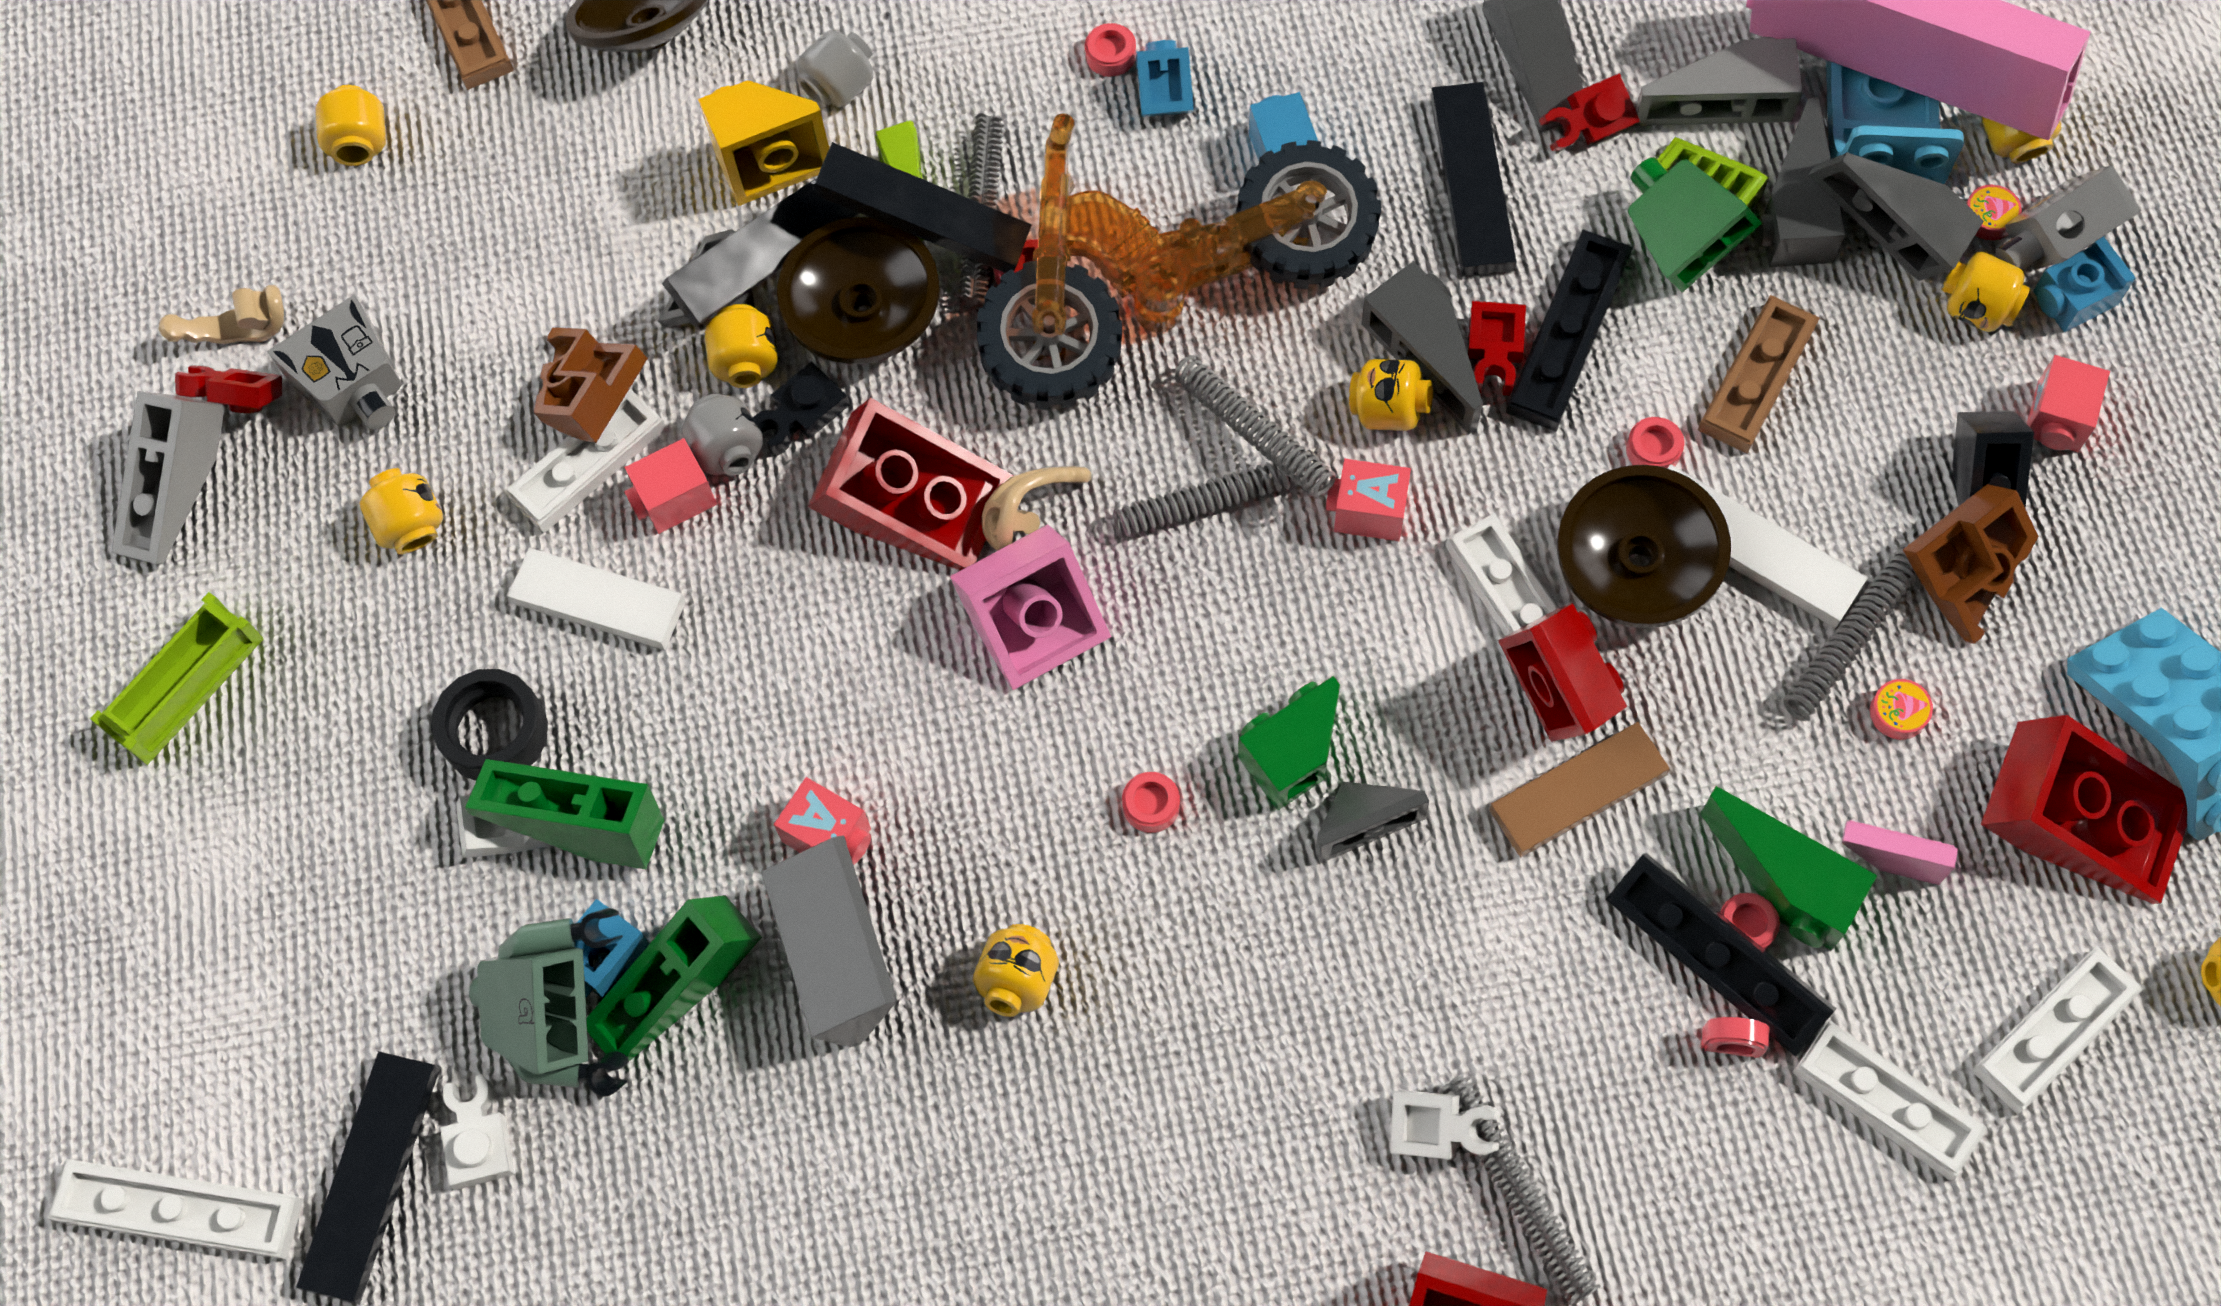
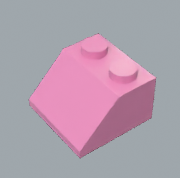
[950,524,1111,690]

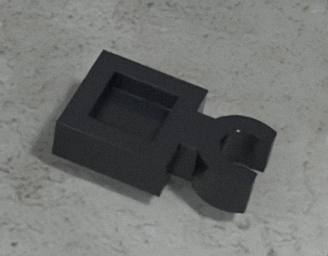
[753,361,850,456]

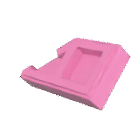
[1842,820,1958,885]

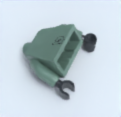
[469,908,629,1097]

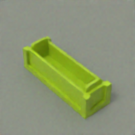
[90,592,264,765]

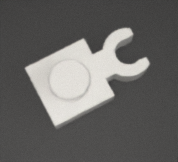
[440,1074,515,1190]
[1390,1090,1501,1159]

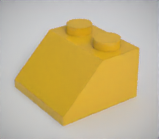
[698,80,829,206]

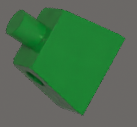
[1627,157,1762,293]

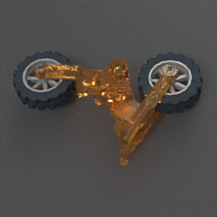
[977,113,1381,410]

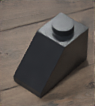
[1952,411,2034,507]

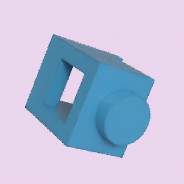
[2033,236,2136,333]
[575,899,650,999]

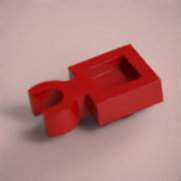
[1538,73,1640,151]
[1467,301,1526,396]
[175,365,282,414]

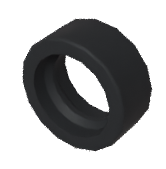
[431,669,548,781]

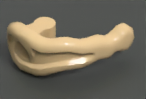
[158,285,284,344]
[982,466,1091,551]

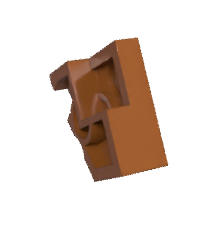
[533,327,648,443]
[1903,484,2039,644]

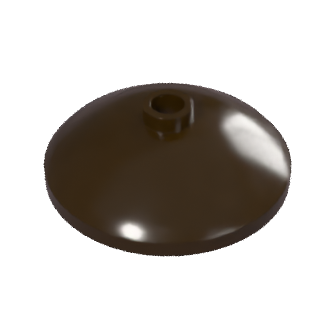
[565,0,708,52]
[777,217,940,364]
[1557,465,1731,628]

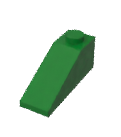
[465,759,665,870]
[1700,786,1877,951]
[586,895,762,1061]

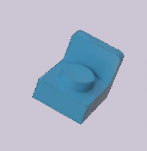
[1135,40,1194,117]

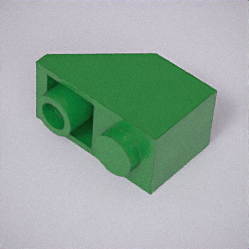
[1238,676,1340,811]

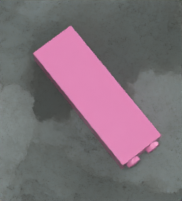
[1746,0,2091,141]

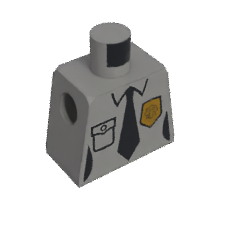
[1996,165,2142,271]
[267,295,402,429]

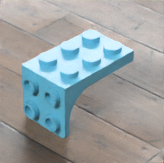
[1826,60,1964,184]
[2067,607,2221,840]

